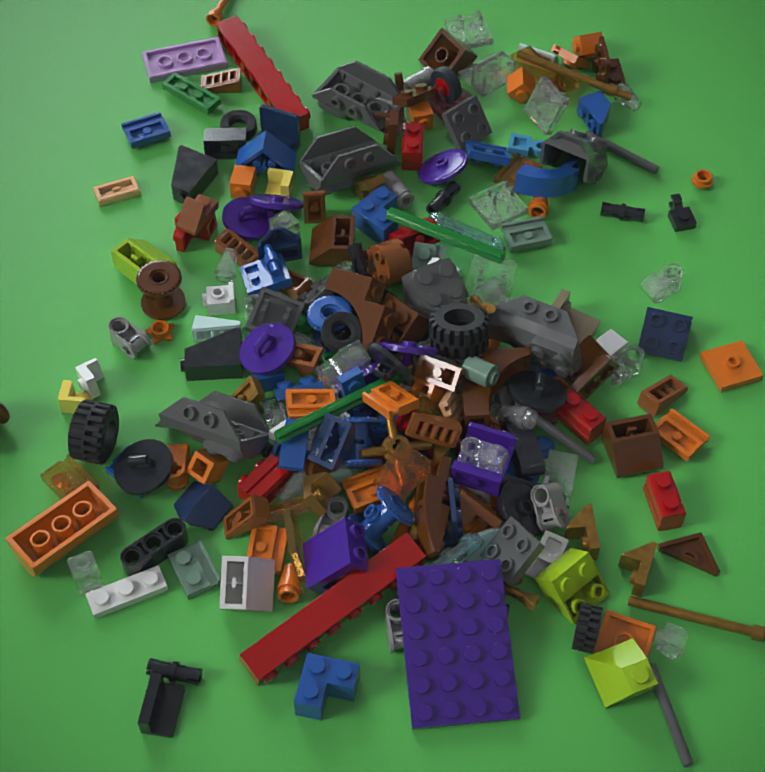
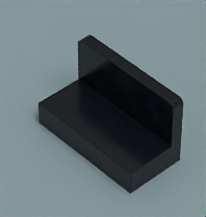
[204,128,247,159]
[137,672,185,738]

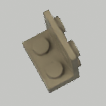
[551,289,600,344]

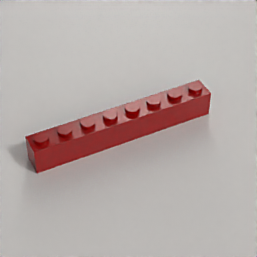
[216,16,311,131]
[239,532,426,685]

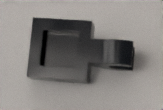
[668,193,697,232]

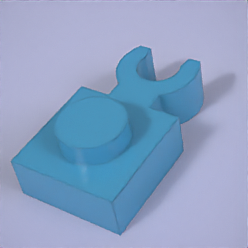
[507,133,543,157]

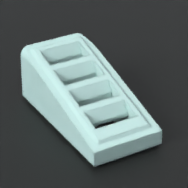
[192,315,242,342]

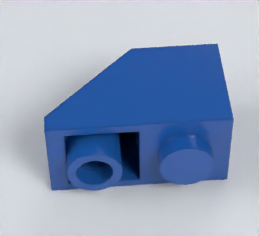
[576,90,611,137]

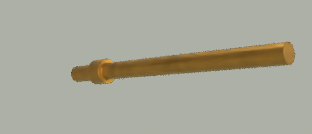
[516,50,632,101]
[627,596,765,642]

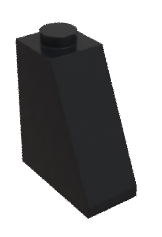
[171,145,218,204]
[180,327,243,381]

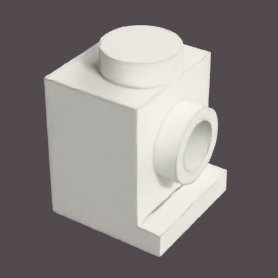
[202,282,236,316]

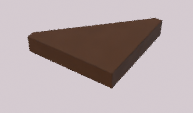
[657,532,720,577]

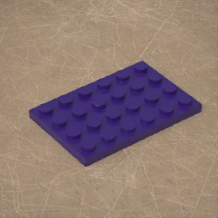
[396,559,520,730]

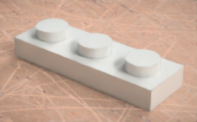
[85,565,168,619]

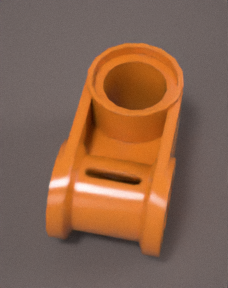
[166,443,190,491]

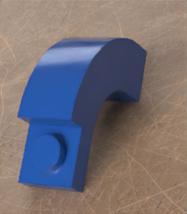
[514,156,580,197]

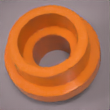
[692,169,713,189]

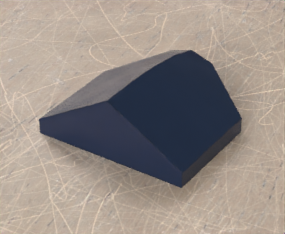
[257,227,302,262]
[308,413,355,471]
[174,481,234,531]

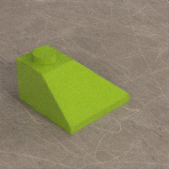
[584,638,658,708]

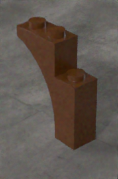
[325,267,399,351]
[461,347,531,432]

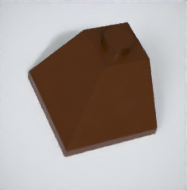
[418,27,478,76]

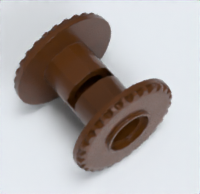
[136,260,186,320]

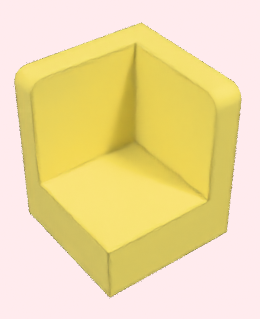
[265,168,294,197]
[58,380,94,414]

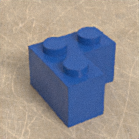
[235,130,297,175]
[352,185,399,244]
[294,653,360,720]

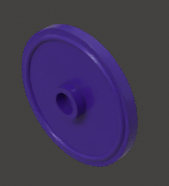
[418,149,468,185]
[249,194,303,219]
[222,197,276,240]
[239,323,296,375]
[379,341,439,367]

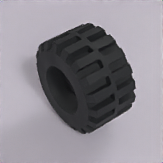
[429,303,489,360]
[68,399,119,465]

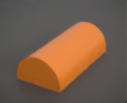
[5,480,119,577]

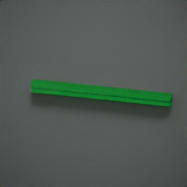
[386,207,506,264]
[274,375,401,444]

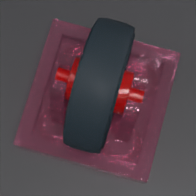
[428,66,473,121]

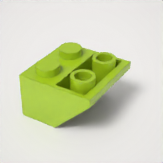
[111,238,177,285]
[534,548,610,624]

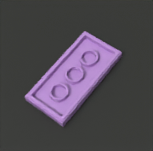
[142,37,228,83]

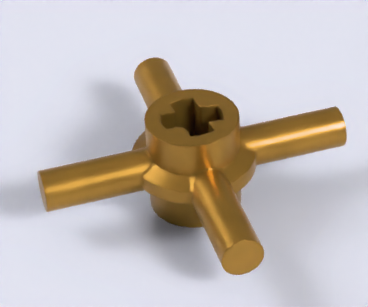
[359,415,432,487]

